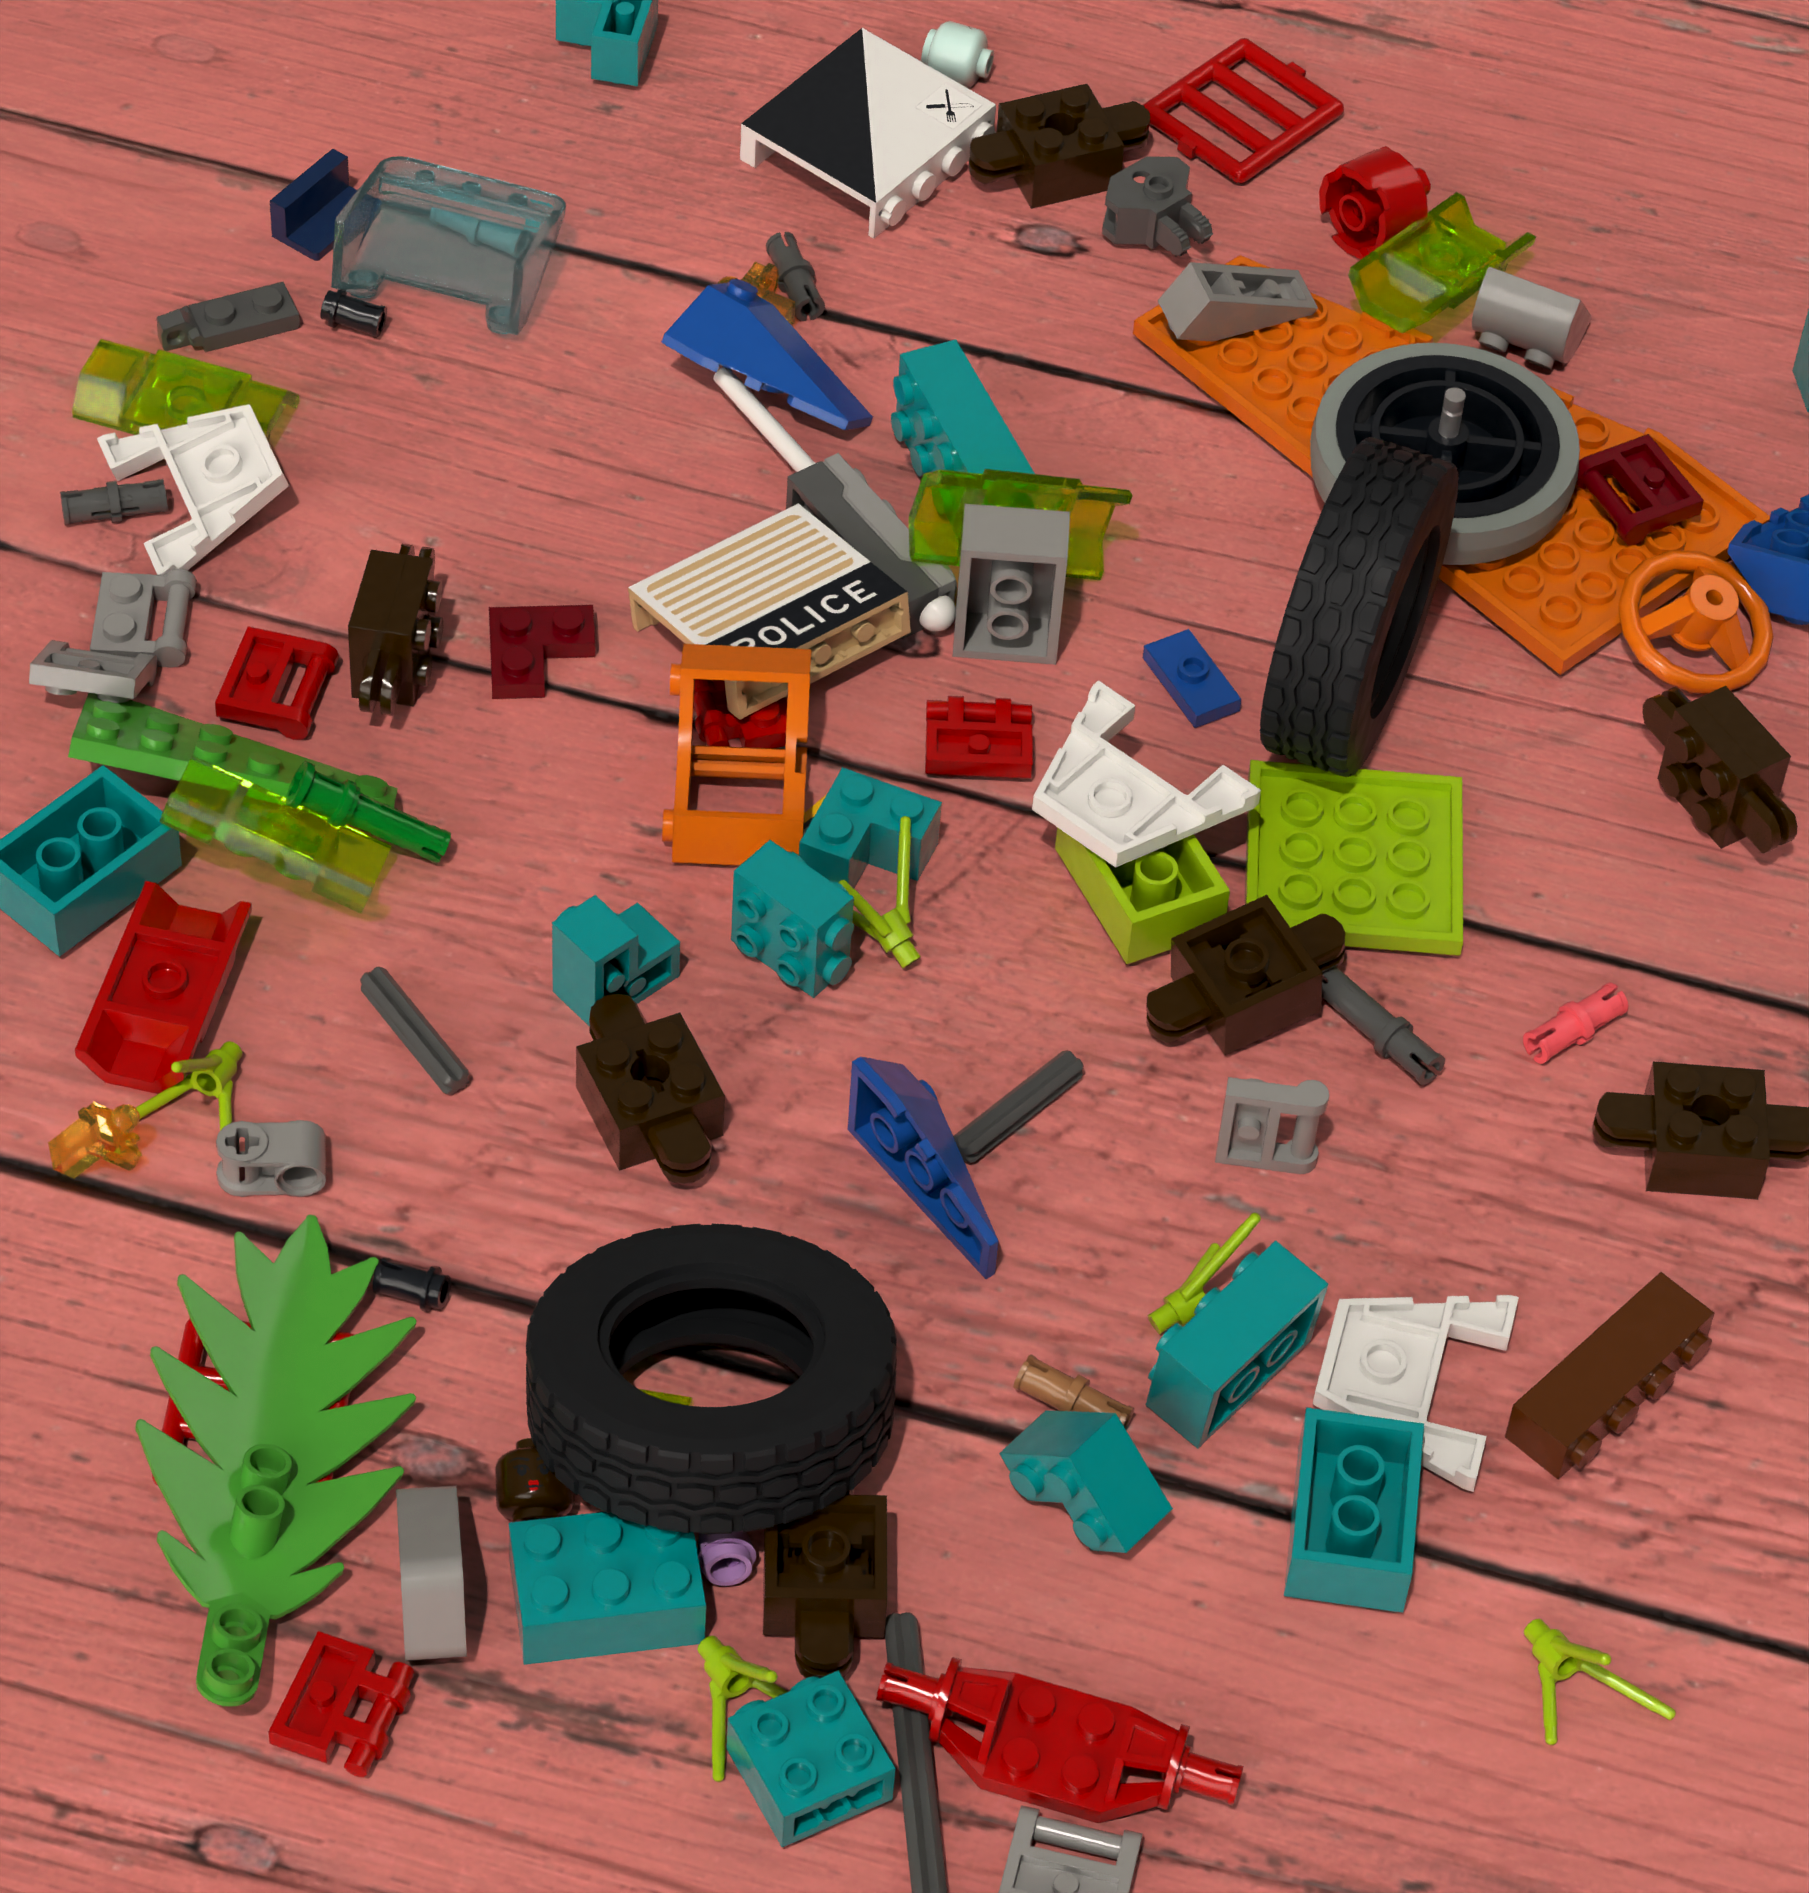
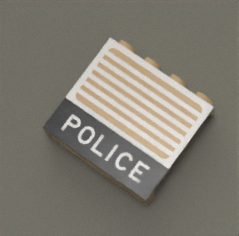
[628,503,911,720]

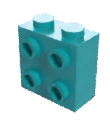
[731,840,854,998]
[726,1670,896,1848]

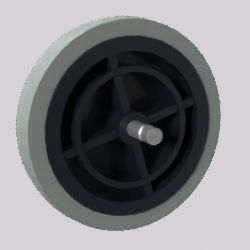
[1310,343,1580,565]

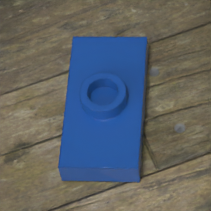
[1142,629,1242,728]

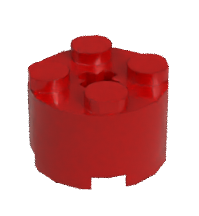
[1319,146,1431,259]

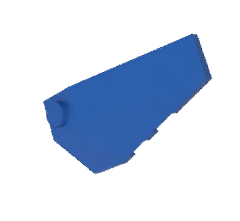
[661,279,873,430]
[1727,494,1809,625]
[847,1056,999,1279]

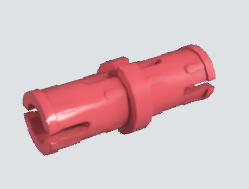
[1523,982,1628,1064]

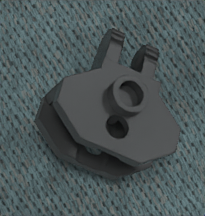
[1102,156,1213,257]

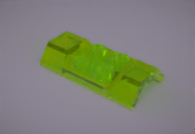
[1348,192,1536,333]
[72,339,300,442]
[909,469,1133,580]
[159,755,392,914]

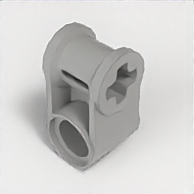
[216,1120,326,1197]

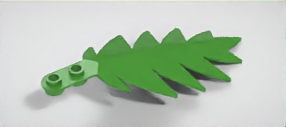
[135,1215,416,1706]

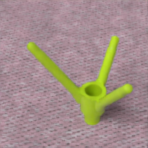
[838,816,921,969]
[118,1041,243,1131]
[1147,1212,1261,1334]
[1524,1619,1676,1745]
[697,1636,789,1782]

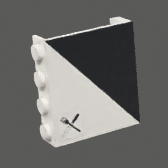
[740,28,996,239]

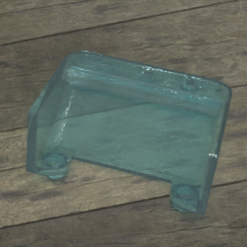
[331,156,566,335]

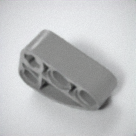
[396,1485,467,1661]

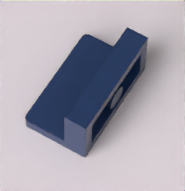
[270,149,378,261]

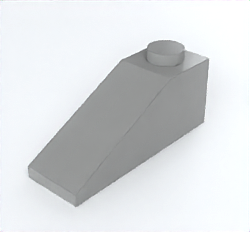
[1158,262,1318,341]

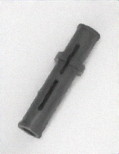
[1322,967,1445,1085]

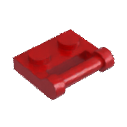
[215,626,339,740]

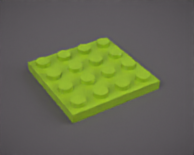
[1245,760,1463,956]

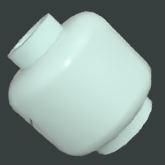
[921,21,994,89]

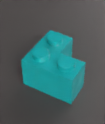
[556,0,658,86]
[799,767,942,888]
[552,895,680,1027]
[999,1410,1173,1553]

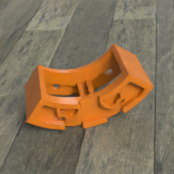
[662,644,811,865]

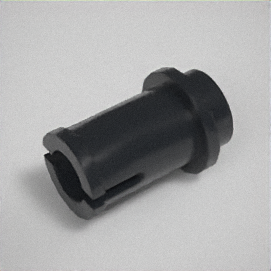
[320,289,387,337]
[372,1257,451,1312]

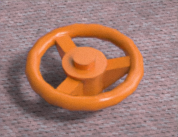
[1618,550,1773,694]

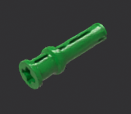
[286,761,451,864]

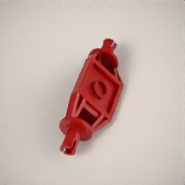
[876,1657,1244,1824]

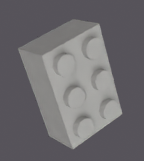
[952,504,1070,665]

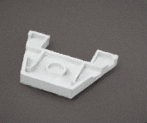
[97,404,289,575]
[1032,680,1261,868]
[1313,1295,1519,1492]

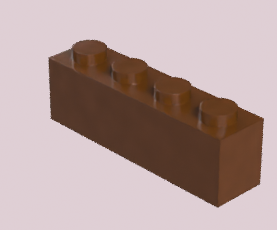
[1505,1272,1715,1480]

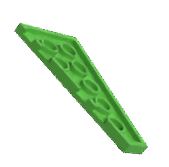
[68,693,398,808]

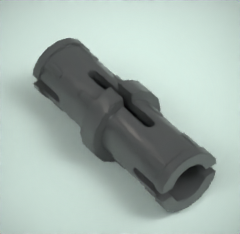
[766,232,825,321]
[60,479,168,525]

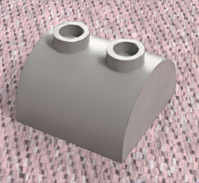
[1472,267,1592,370]

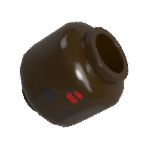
[495,1438,574,1522]

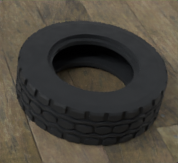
[1260,437,1459,777]
[526,1223,897,1534]

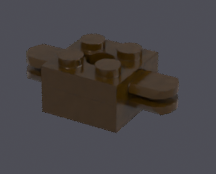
[968,84,1151,209]
[348,543,443,716]
[1642,686,1798,853]
[1146,895,1345,1055]
[576,994,725,1184]
[1592,1061,1809,1200]
[763,1489,887,1678]

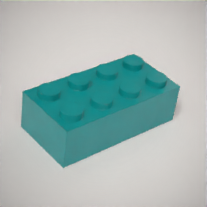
[891,339,1037,546]

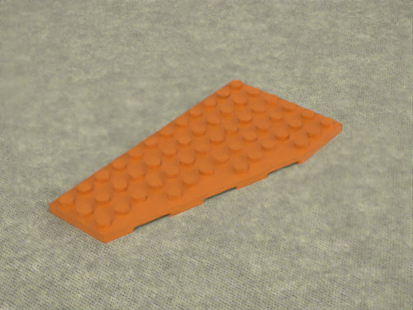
[1133,255,1770,675]

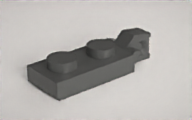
[156,282,300,352]

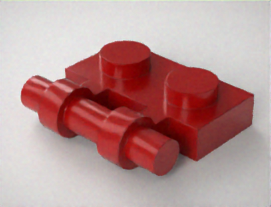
[694,679,787,748]
[925,696,1033,778]
[268,1631,415,1777]

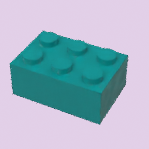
[0,765,182,957]
[1145,1240,1329,1449]
[1284,1407,1424,1613]
[508,1512,706,1665]

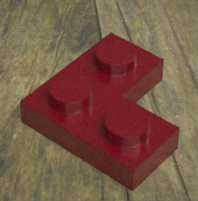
[489,605,595,699]

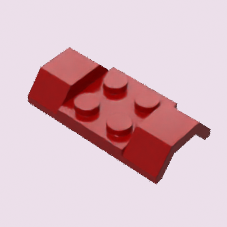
[75,881,252,1094]

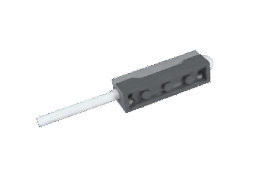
[713,367,957,639]

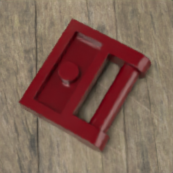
[1576,434,1704,546]

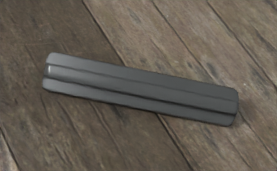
[360,967,469,1095]
[953,1050,1084,1163]

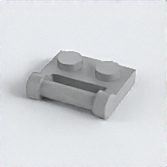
[90,569,197,668]
[29,640,157,703]
[1215,1077,1330,1174]
[999,1805,1143,1893]

